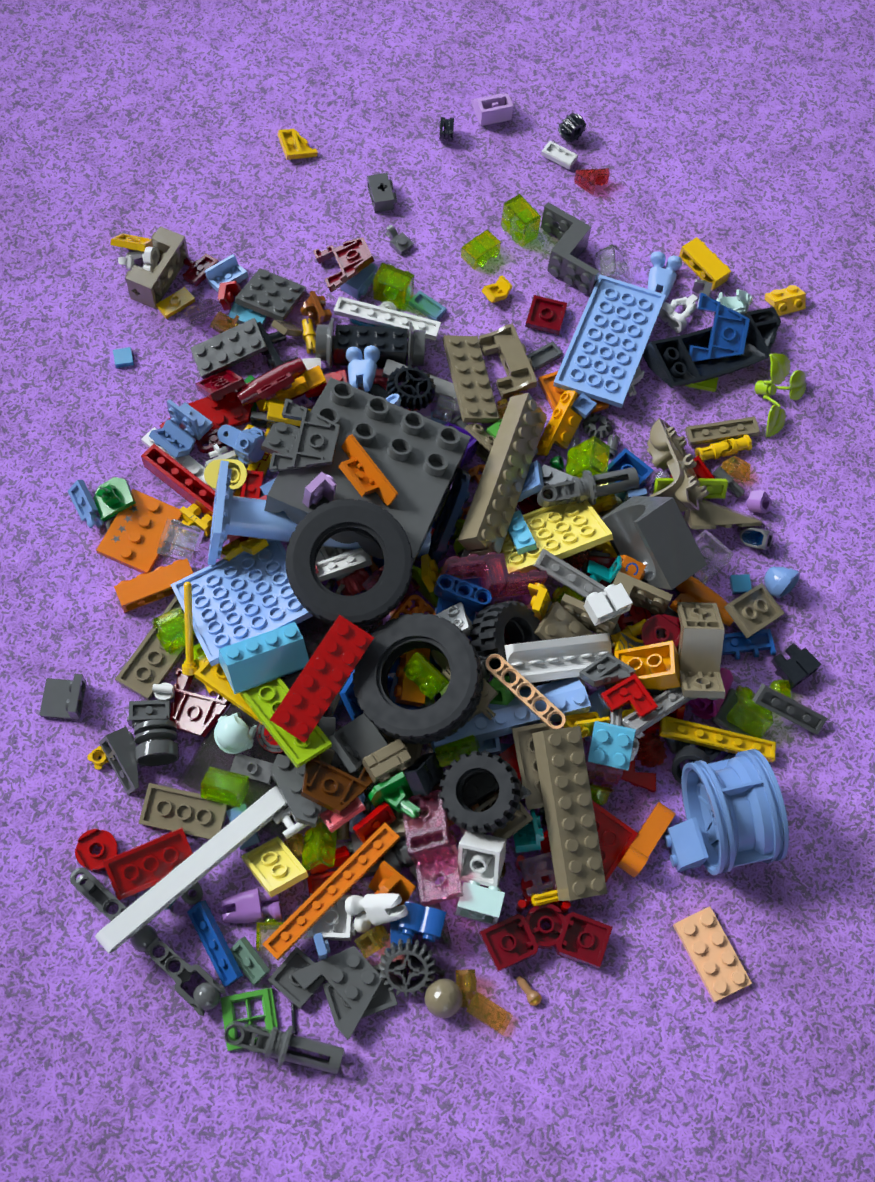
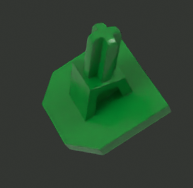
[93,477,136,521]
[368,772,421,819]

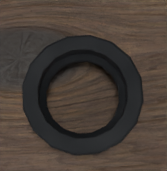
[672,747,711,784]

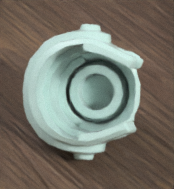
[716,289,753,315]
[214,712,257,754]

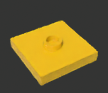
[110,233,153,252]

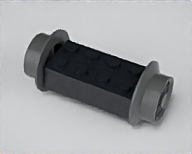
[315,318,426,369]

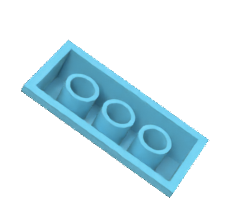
[219,622,309,694]

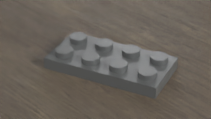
[190,318,268,379]

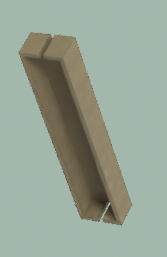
[458,393,547,564]

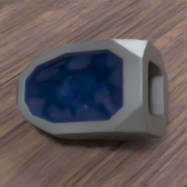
[739,527,773,550]

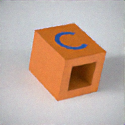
[615,555,646,581]

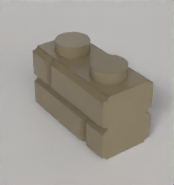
[362,739,412,784]

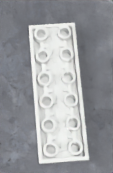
[505,633,612,683]

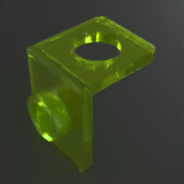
[256,919,284,951]

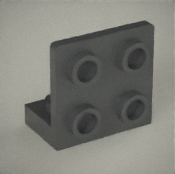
[39,674,87,720]

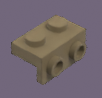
[465,423,495,463]

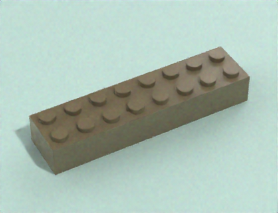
[532,726,608,901]

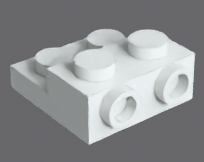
[307,894,356,941]

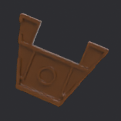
[301,753,373,815]

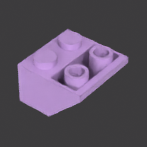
[471,93,513,126]

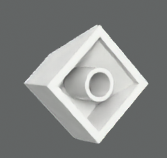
[457,830,507,887]

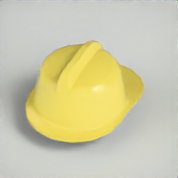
[204,459,247,489]

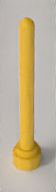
[182,582,198,676]

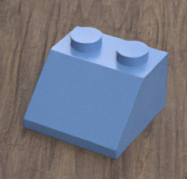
[664,817,709,872]

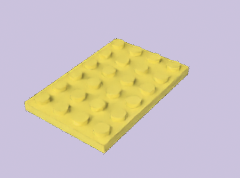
[494,500,613,581]

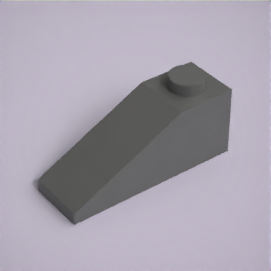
[99,726,139,795]

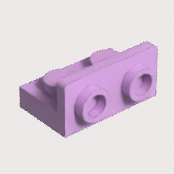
[303,472,337,508]

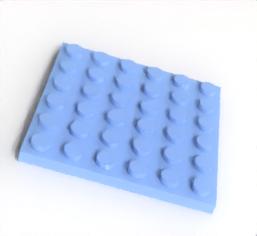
[171,539,313,666]

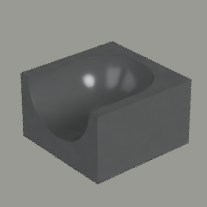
[601,496,707,590]

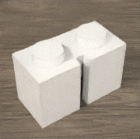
[584,583,633,626]

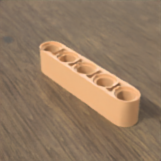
[486,654,566,729]

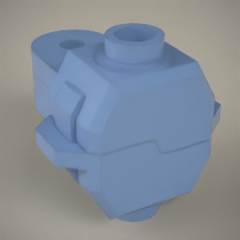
[217,425,266,465]

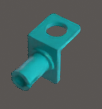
[588,556,622,583]

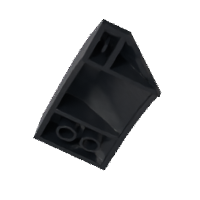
[643,307,781,388]

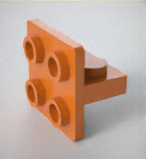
[368,861,416,906]

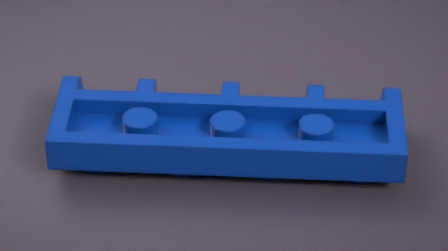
[721,629,776,661]

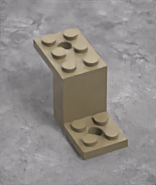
[560,571,673,638]
[677,602,725,700]

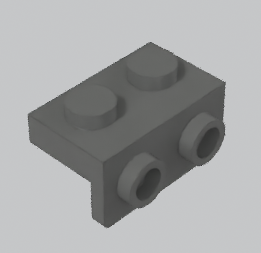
[127,700,170,728]

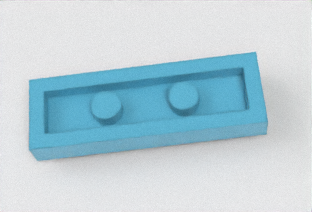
[508,510,537,555]

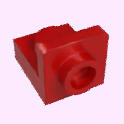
[217,281,242,311]

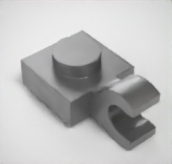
[385,225,414,255]

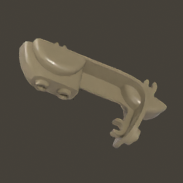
[647,418,709,513]

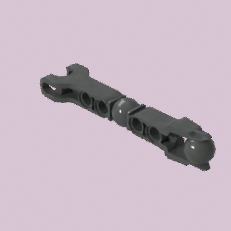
[70,867,226,1016]

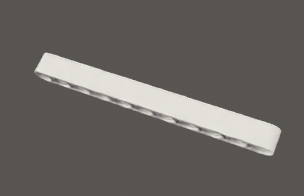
[95,786,288,954]

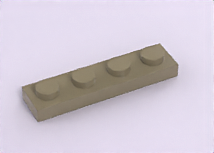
[685,417,760,446]

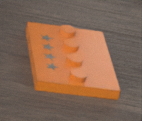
[96,489,182,574]

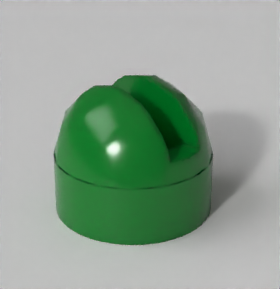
[549,456,564,471]

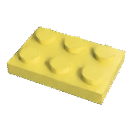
[242,836,308,898]

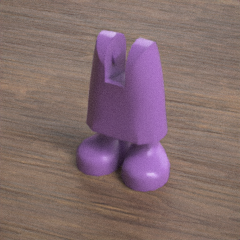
[220,888,283,923]

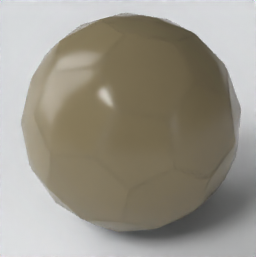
[425,978,463,1018]

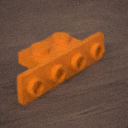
[339,434,398,506]

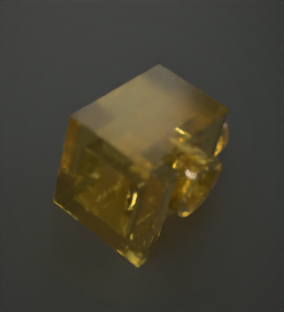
[354,925,390,959]

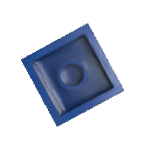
[601,448,654,502]

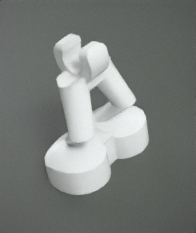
[118,247,160,273]
[658,294,698,333]

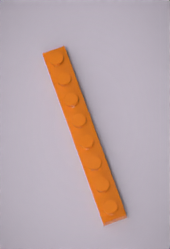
[262,823,400,960]

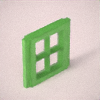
[220,988,278,1051]

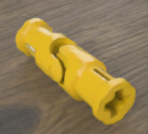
[695,434,752,462]

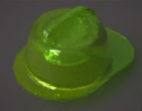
[590,784,614,805]

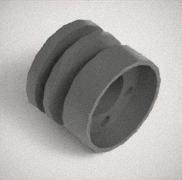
[134,719,179,767]

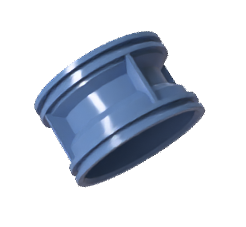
[681,749,789,875]

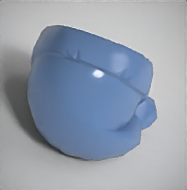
[764,566,800,598]

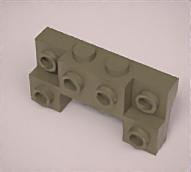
[479,323,537,400]

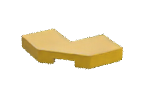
[221,537,269,561]

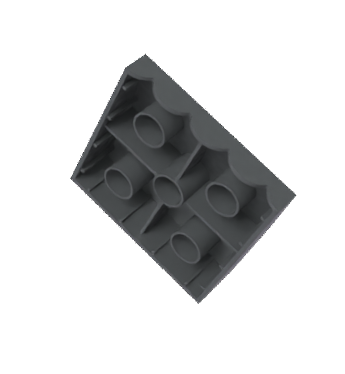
[264,378,471,567]

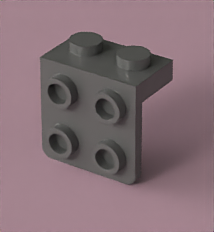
[328,713,389,773]

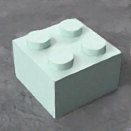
[455,880,505,925]

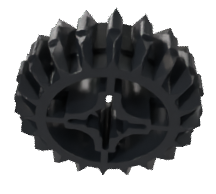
[386,365,436,411]

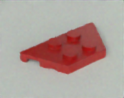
[188,382,253,430]

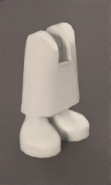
[345,893,408,933]

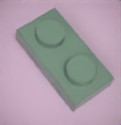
[230,937,270,985]

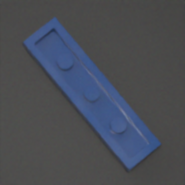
[187,900,243,988]

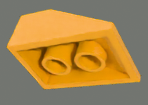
[615,641,681,690]

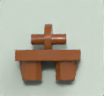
[300,291,332,327]

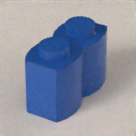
[398,901,446,942]

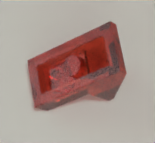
[574,168,610,195]

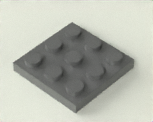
[235,268,306,321]

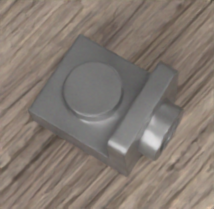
[692,279,712,300]

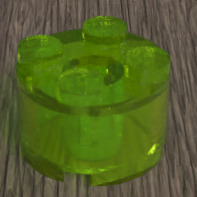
[152,607,194,655]

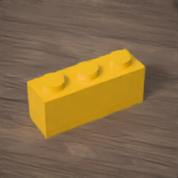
[679,237,731,290]

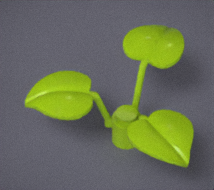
[755,353,806,437]

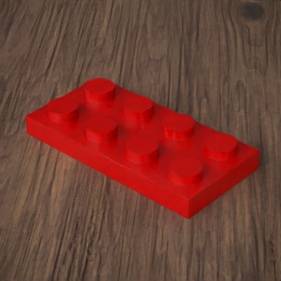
[103,827,193,901]

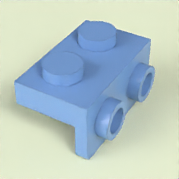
[149,419,196,458]

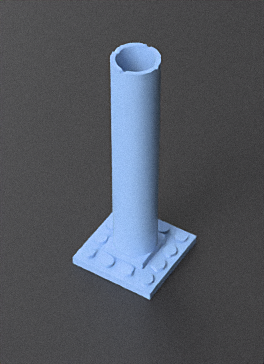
[207,460,432,565]

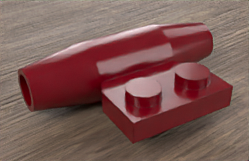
[236,358,307,406]

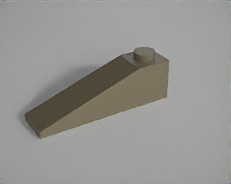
[684,499,762,529]

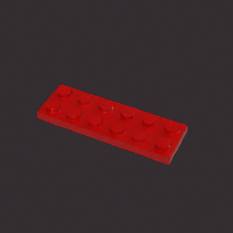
[270,615,374,743]

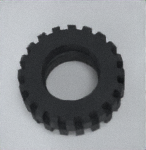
[470,601,543,677]
[439,751,523,834]

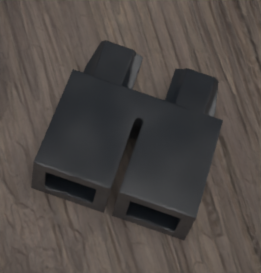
[771,643,821,691]

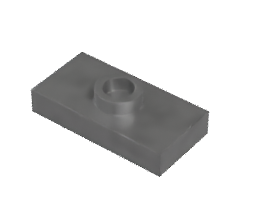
[230,753,274,784]

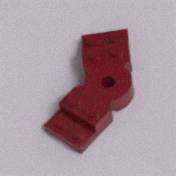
[479,903,613,972]

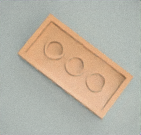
[673,906,752,1003]

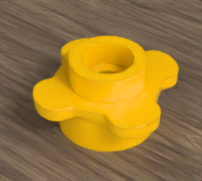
[87,746,109,770]

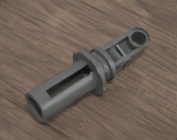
[537,467,639,507]
[224,1021,344,1075]

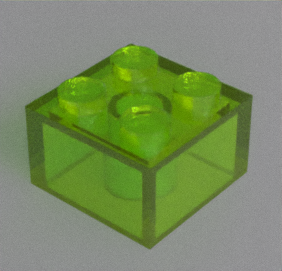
[501,194,541,247]
[373,263,414,311]
[565,436,610,478]

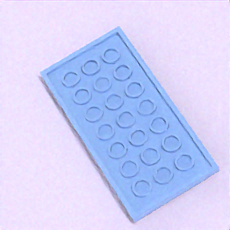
[553,275,666,408]

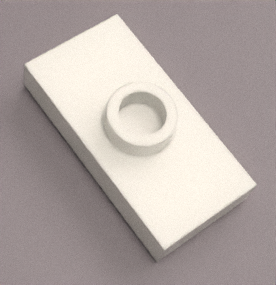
[541,141,578,170]

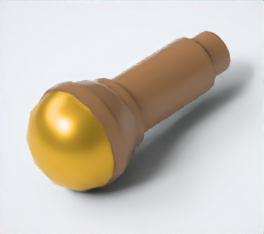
[516,976,542,1006]

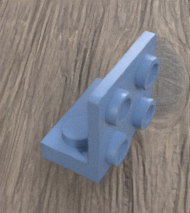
[167,399,213,441]

